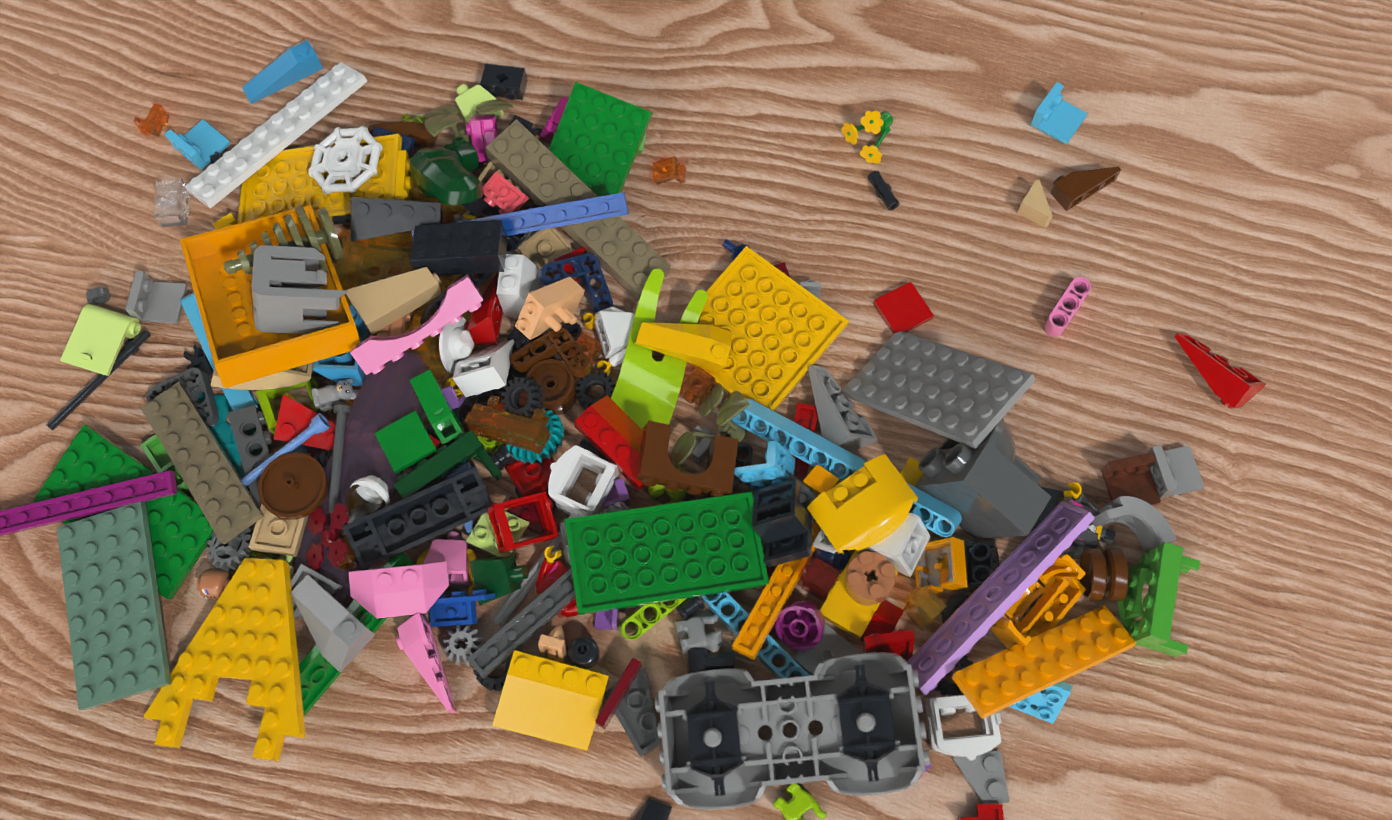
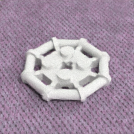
[308,126,383,194]

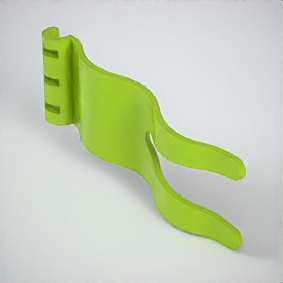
[611,268,708,430]

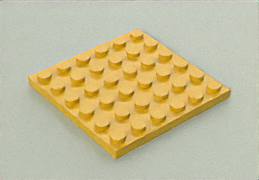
[689,246,849,411]

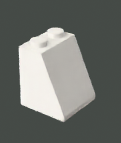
[496,254,551,317]
[855,512,931,577]

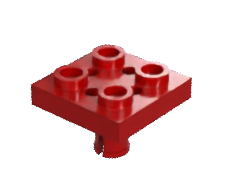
[863,629,915,662]

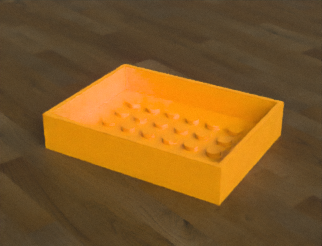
[179,205,360,388]

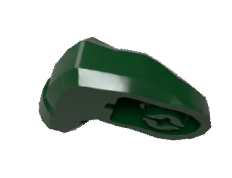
[410,137,484,205]

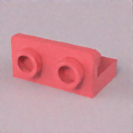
[482,171,529,214]

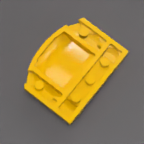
[807,454,918,554]

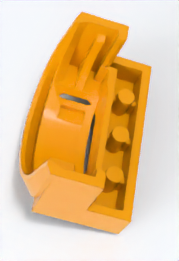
[990,554,1086,648]

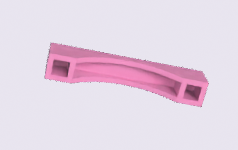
[350,274,483,375]

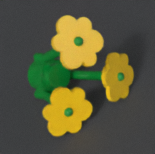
[841,110,893,164]

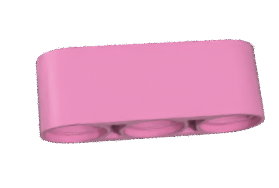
[1044,277,1091,337]

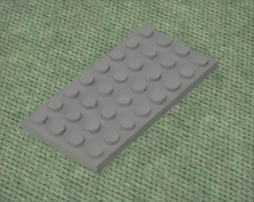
[842,331,1036,449]

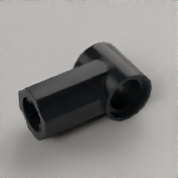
[687,649,734,674]

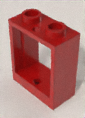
[487,491,559,554]

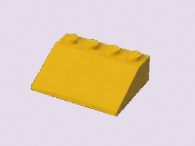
[492,650,609,751]

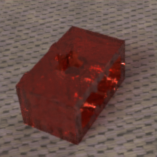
[800,558,841,602]

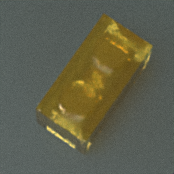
[903,585,947,632]

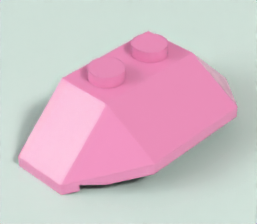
[349,562,449,618]

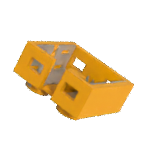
[915,537,968,595]

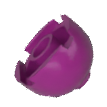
[776,601,825,651]

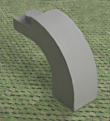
[1092,496,1177,552]

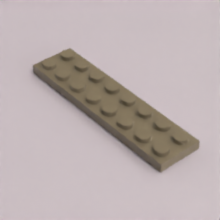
[141,382,264,545]

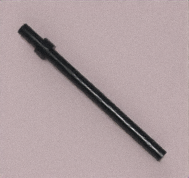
[46,330,151,430]

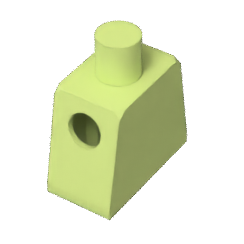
[455,84,504,123]

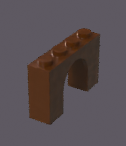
[636,420,738,498]

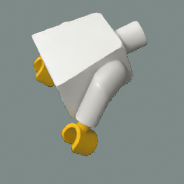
[583,307,635,376]

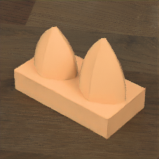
[538,625,567,664]

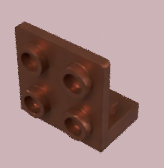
[1101,452,1161,506]

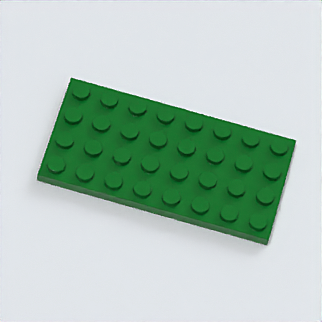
[33,424,215,599]
[564,492,769,615]

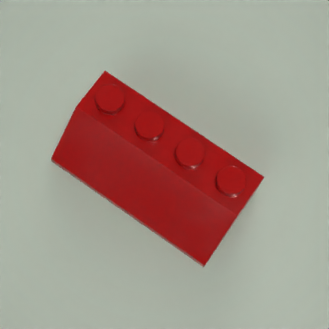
[574,395,671,491]

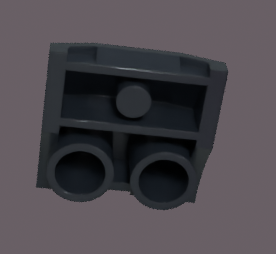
[956,541,1000,590]

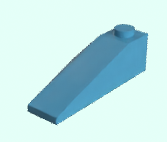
[242,39,323,104]
[313,304,373,386]

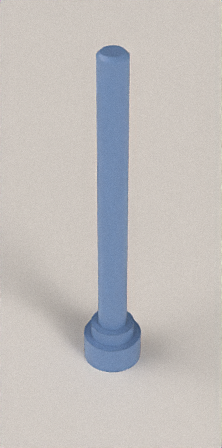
[241,413,331,487]

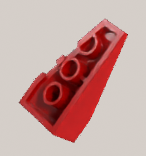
[465,272,503,345]

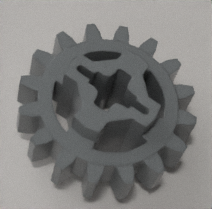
[205,528,254,571]

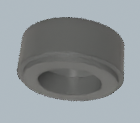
[86,287,110,305]

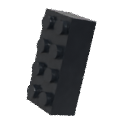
[409,220,508,276]

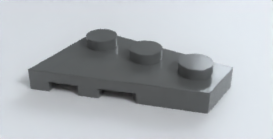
[604,667,662,758]

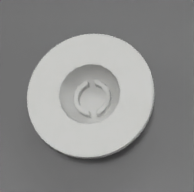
[439,317,474,374]

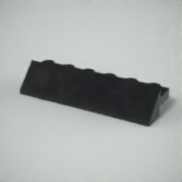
[342,466,493,569]

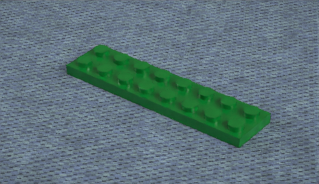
[299,552,416,716]

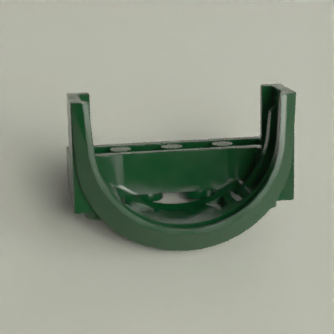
[394,430,503,499]

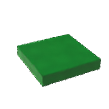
[375,411,437,474]

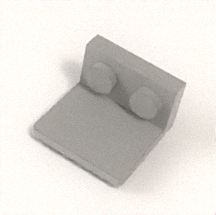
[125,271,187,324]
[1146,445,1204,498]

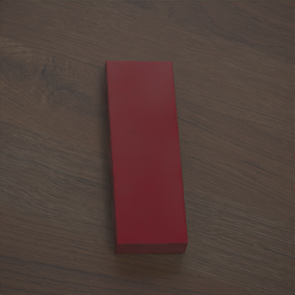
[595,658,642,730]

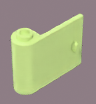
[60,304,141,376]

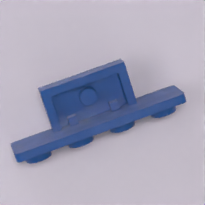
[429,589,495,627]

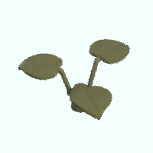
[424,99,514,143]
[671,383,750,469]

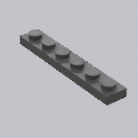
[467,568,576,678]

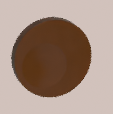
[258,453,328,520]

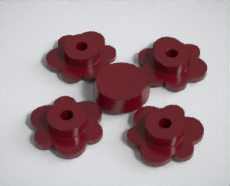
[306,503,349,570]

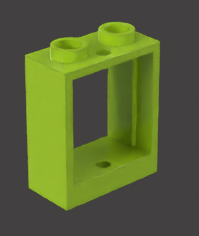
[255,376,326,434]

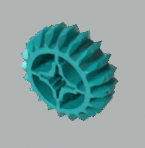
[504,408,565,465]

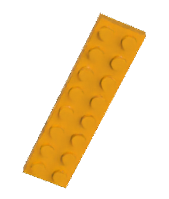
[952,605,1136,719]

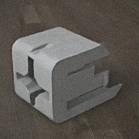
[252,245,347,334]

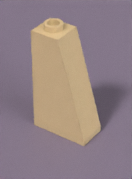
[346,267,442,335]

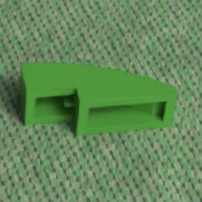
[140,434,192,496]

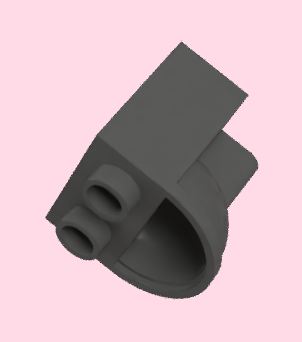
[914,418,1051,538]

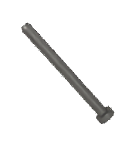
[328,405,350,516]

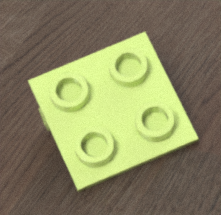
[466,511,530,557]

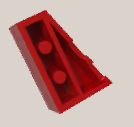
[274,393,350,452]

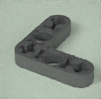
[147,367,219,428]

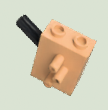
[514,277,585,350]

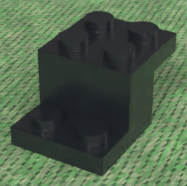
[752,478,812,567]

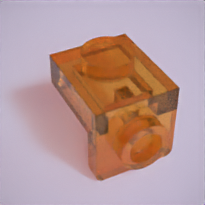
[133,103,169,137]

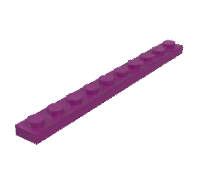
[0,471,177,536]

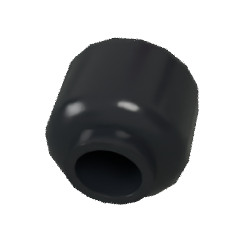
[568,636,600,669]

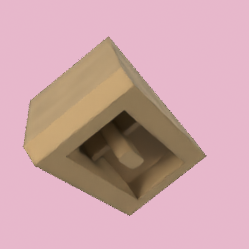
[1017,180,1053,227]

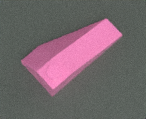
[396,613,457,714]

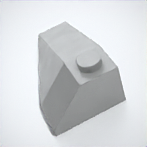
[808,365,878,452]
[290,574,375,672]

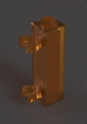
[464,395,551,454]

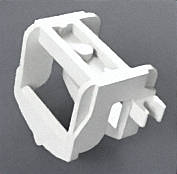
[549,446,620,518]
[925,695,1002,761]

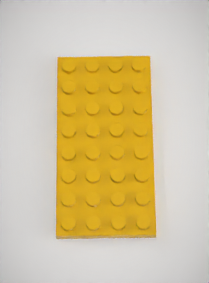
[237,134,402,224]

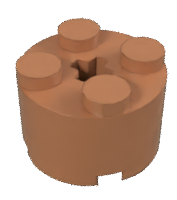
[845,551,896,606]

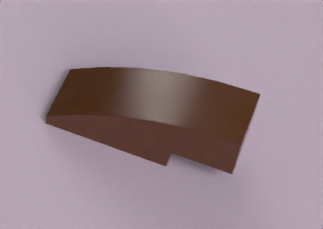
[368,121,438,148]

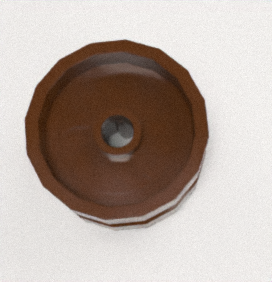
[526,359,577,415]
[1080,548,1128,601]

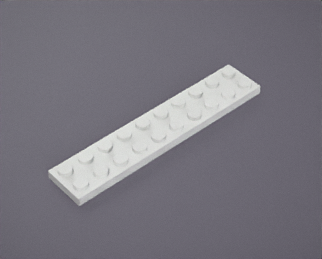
[185,62,367,209]

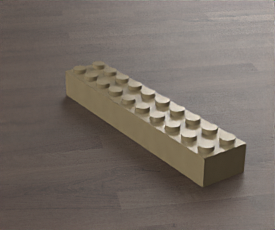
[486,119,671,301]

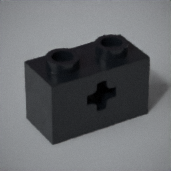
[480,63,528,100]

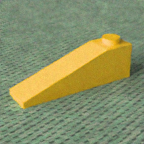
[635,322,732,373]

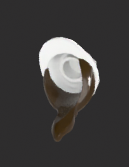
[341,475,389,538]

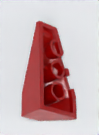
[1174,333,1266,409]

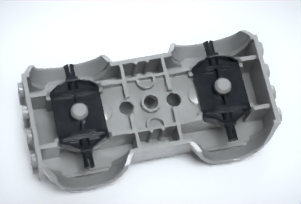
[655,652,930,810]

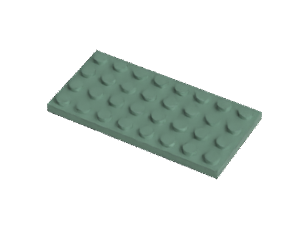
[57,502,171,710]

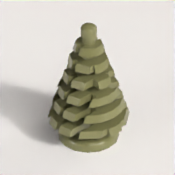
[223,205,344,274]

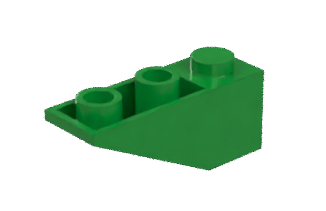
[409,369,464,444]

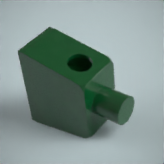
[469,556,529,605]

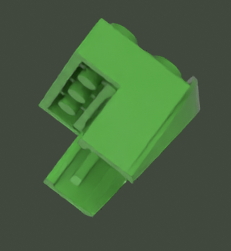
[1117,542,1200,657]

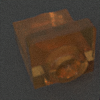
[653,156,687,185]

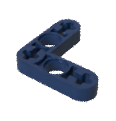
[538,253,613,313]

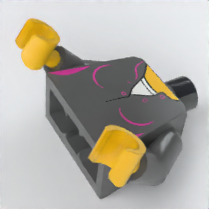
[1063,483,1115,558]

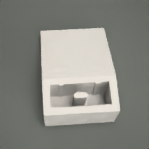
[453,339,514,397]

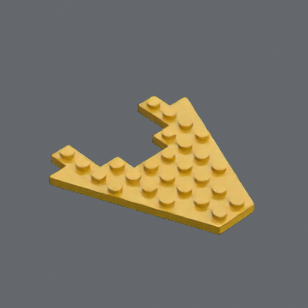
[144,558,306,761]

